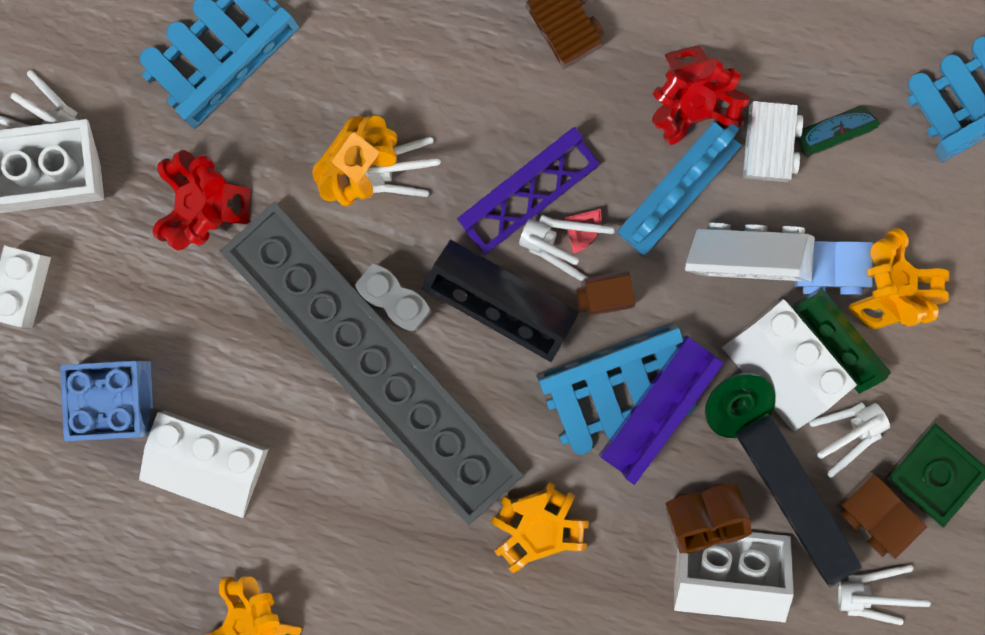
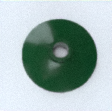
[705,372,775,438]

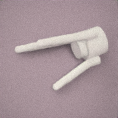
[0,70,78,128]
[366,137,441,197]
[519,215,616,281]
[809,402,890,478]
[838,565,931,625]

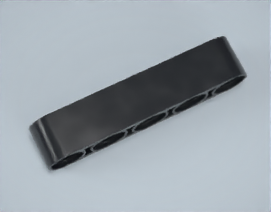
[735,413,862,588]

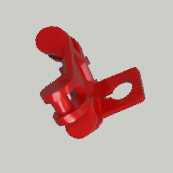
[652,46,750,145]
[152,150,251,251]

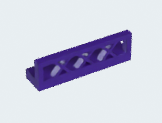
[457,127,600,256]
[599,335,724,485]

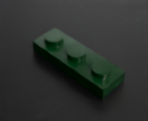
[791,287,891,394]

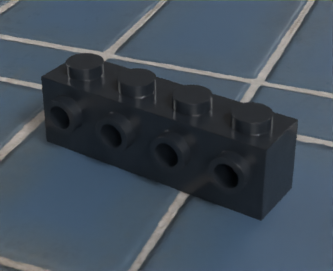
[422,239,579,362]

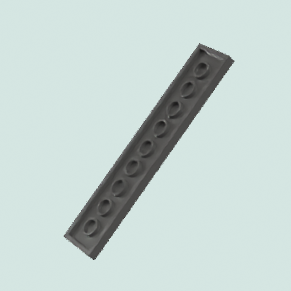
[220,201,524,525]

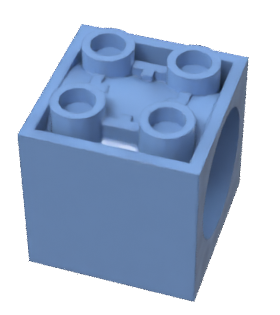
[60,361,154,441]

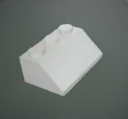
[0,119,104,213]
[685,223,815,282]
[721,299,857,432]
[139,411,269,518]
[674,532,794,622]

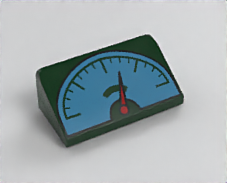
[797,106,880,157]

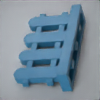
[140,0,300,129]
[906,37,985,163]
[616,122,742,257]
[536,323,696,455]

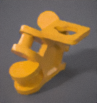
[312,116,397,207]
[848,228,950,330]
[490,482,589,574]
[205,576,302,635]

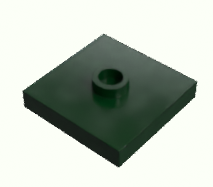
[884,423,985,528]

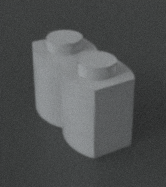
[355,264,432,332]

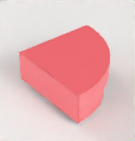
[564,209,602,254]

